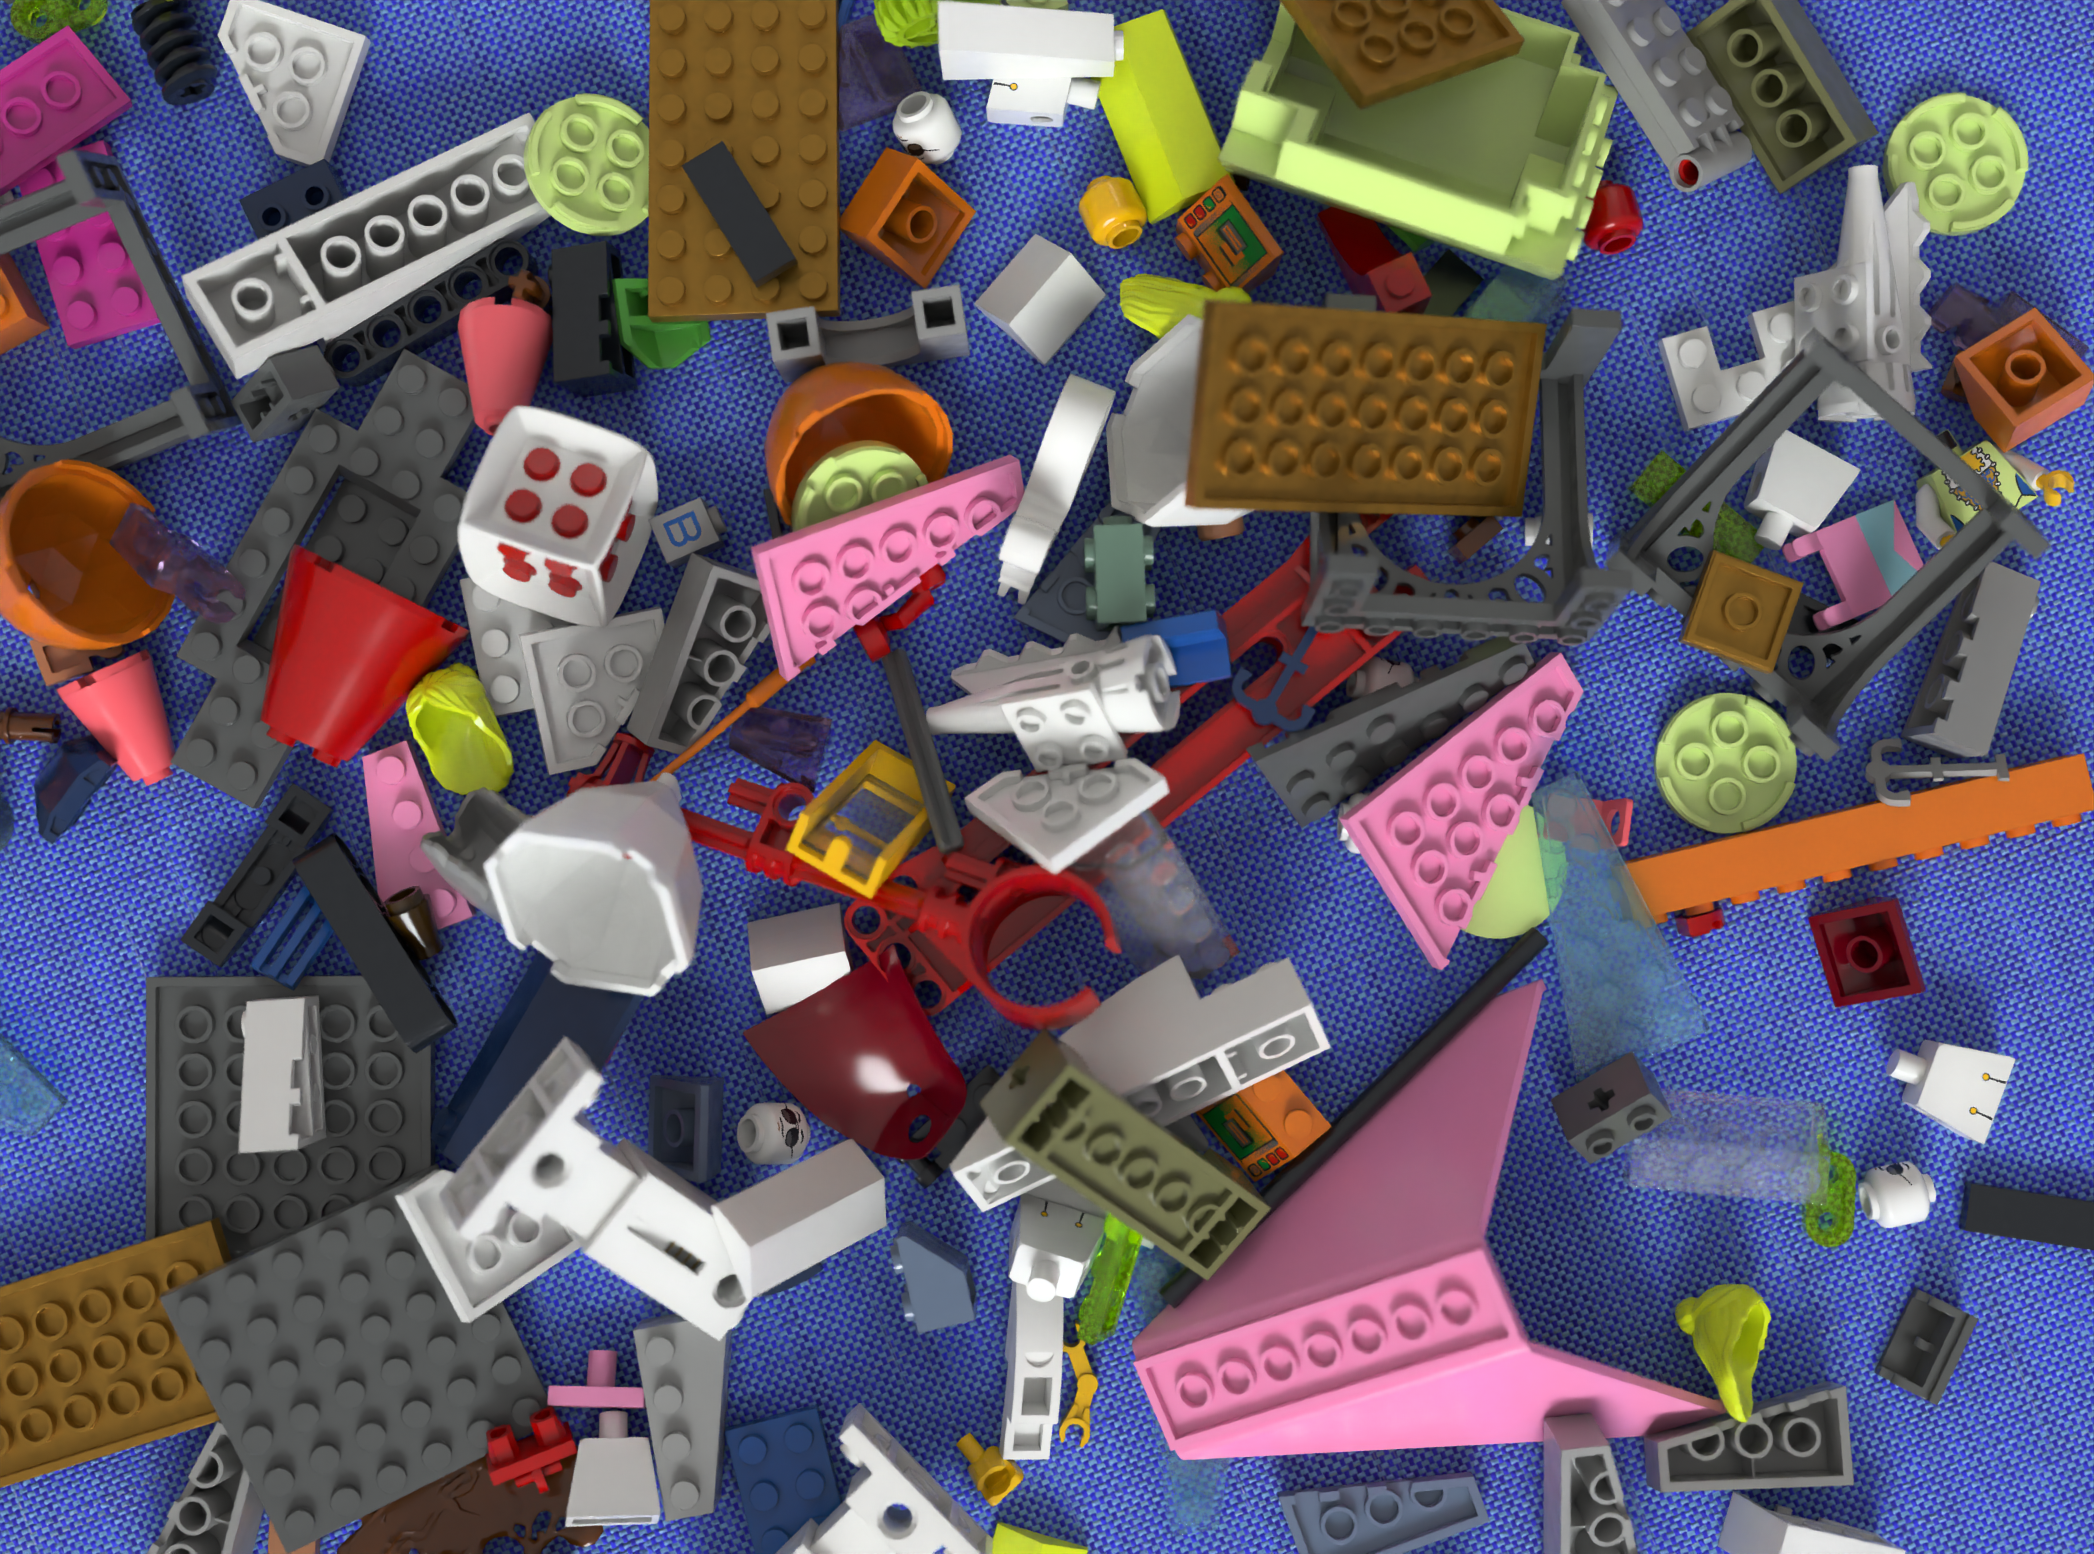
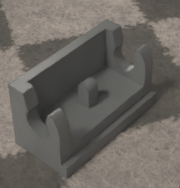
[1874,1287,1978,1405]

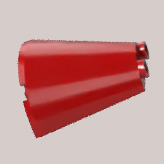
[260,544,470,768]

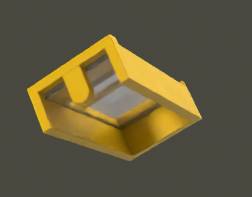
[786,740,956,899]

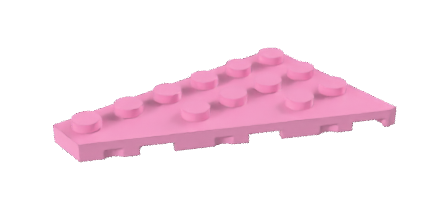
[1339,652,1584,970]

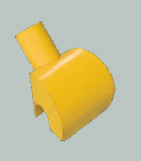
[956,1433,1024,1507]

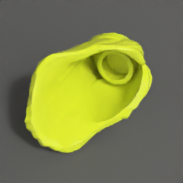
[1119,274,1252,339]
[406,662,514,795]
[1675,1284,1771,1423]

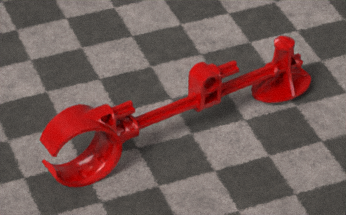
[530,733,1122,1031]

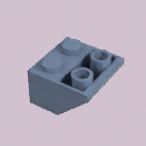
[890,1221,978,1334]

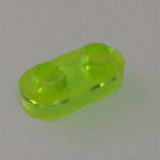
[10,0,108,44]
[1801,1150,1856,1247]

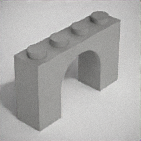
[766,284,970,383]

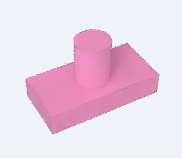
[547,1350,646,1409]

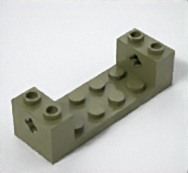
[979,1028,1271,1281]

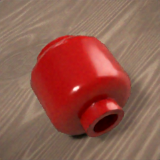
[1580,180,1643,255]

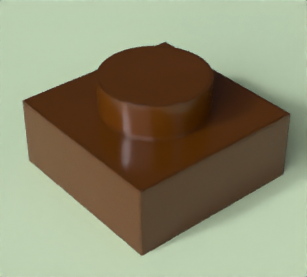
[1448,516,1503,564]

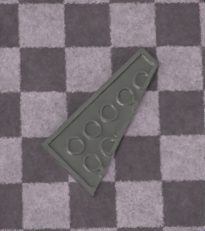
[1246,636,1536,828]

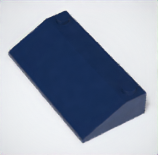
[430,951,645,1212]

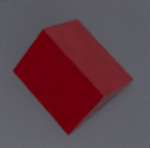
[1808,896,1926,1008]

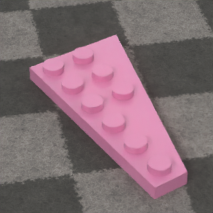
[751,454,1025,682]

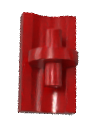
[485,1406,577,1494]

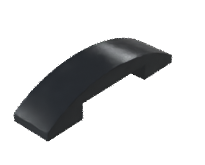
[180,783,334,967]

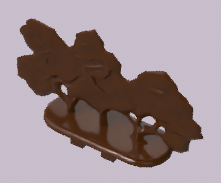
[337,1445,603,1554]

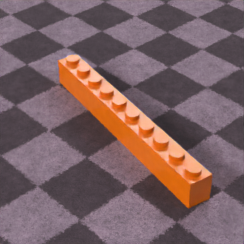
[1610,753,2094,927]

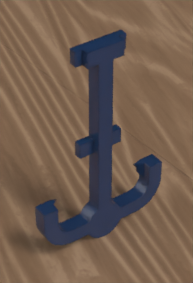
[1231,626,1318,732]

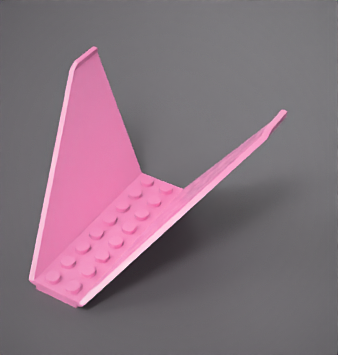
[1132,979,1727,1460]

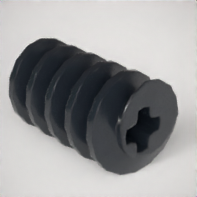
[131,0,218,105]

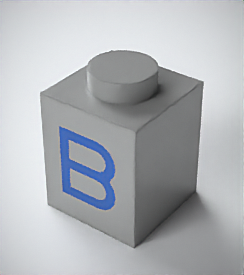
[648,497,727,568]

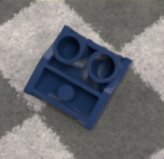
[34,735,118,844]

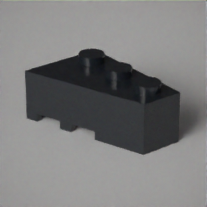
[548,241,637,398]

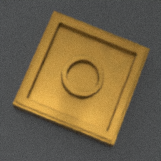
[1678,550,1804,674]

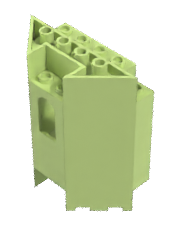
[1218,2,1618,281]

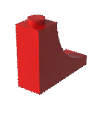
[1316,207,1432,315]

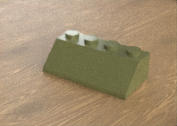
[1686,0,1878,194]

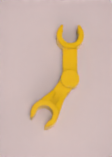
[1059,1320,1098,1447]

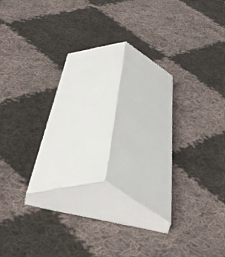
[710,1139,887,1300]

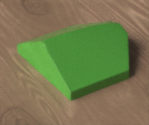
[612,278,711,370]

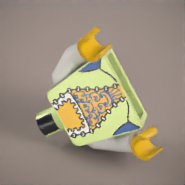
[1916,429,2074,550]

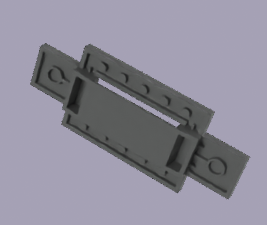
[170,349,476,809]

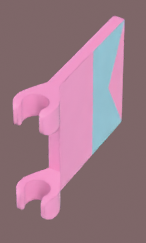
[1782,499,1924,632]

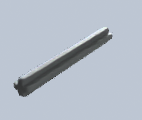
[882,649,964,854]

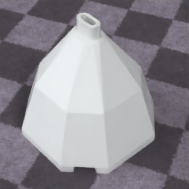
[1106,314,1254,527]
[484,773,703,996]

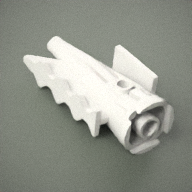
[1794,165,1932,422]
[926,626,1180,773]

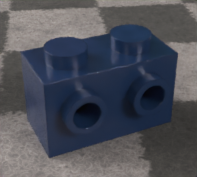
[239,159,350,240]

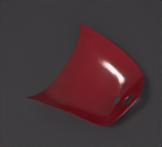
[743,944,967,1160]

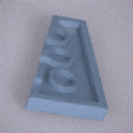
[1013,501,1162,644]
[1277,1472,1490,1554]

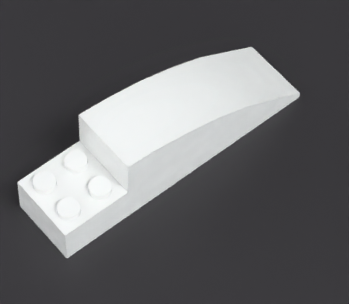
[182,113,551,379]
[950,954,1331,1212]

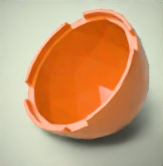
[764,361,953,526]
[0,459,178,650]

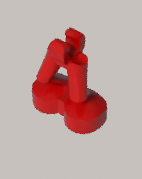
[852,564,946,663]

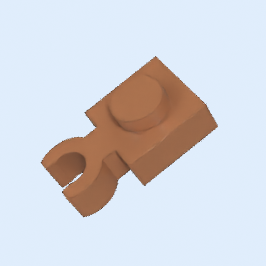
[29,639,126,687]

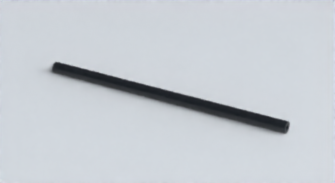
[1158,927,1549,1309]

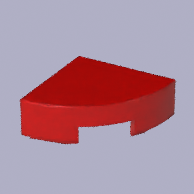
[1675,907,1725,937]

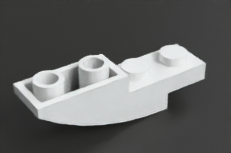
[999,1281,1063,1460]

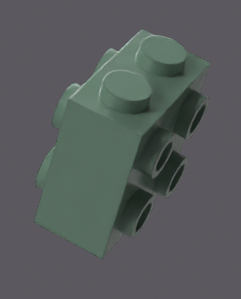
[1084,516,1155,632]

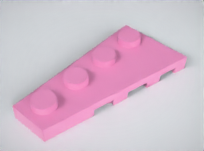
[362,740,477,931]

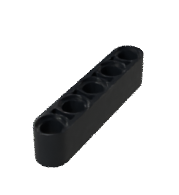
[324,239,538,387]
[292,833,458,1054]

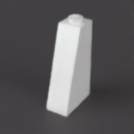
[938,1,1124,80]

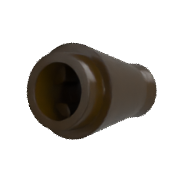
[384,886,444,960]

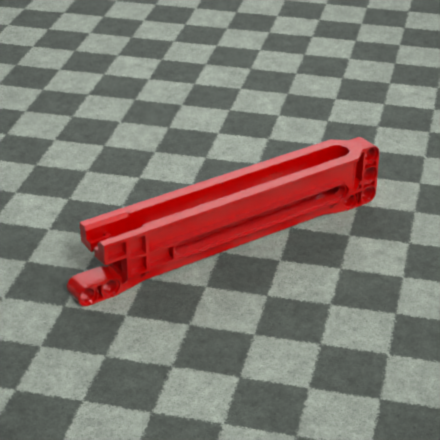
[844,513,1433,1016]

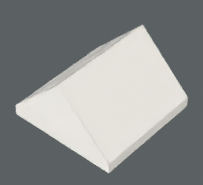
[974,234,1106,366]
[747,903,854,1015]

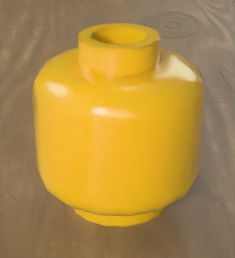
[1078,175,1147,249]

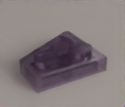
[838,14,923,132]
[729,703,832,793]

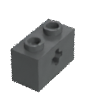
[230,345,340,443]
[1550,1051,1673,1164]

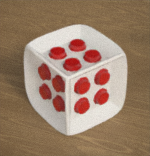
[458,406,658,627]

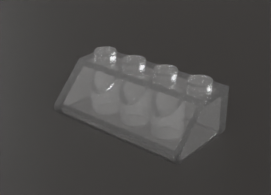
[1067,808,1241,979]
[1623,1088,1830,1205]

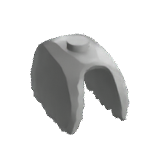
[420,787,532,926]

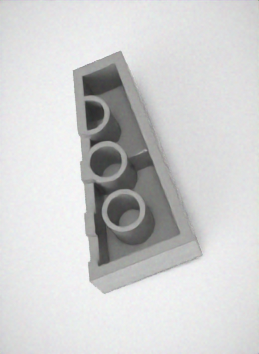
[627,553,770,755]
[147,1421,264,1554]

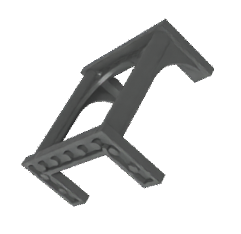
[0,149,242,499]
[1301,293,1632,646]
[1605,328,2052,762]

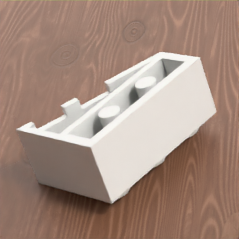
[239,995,326,1153]
[1718,1491,1906,1554]

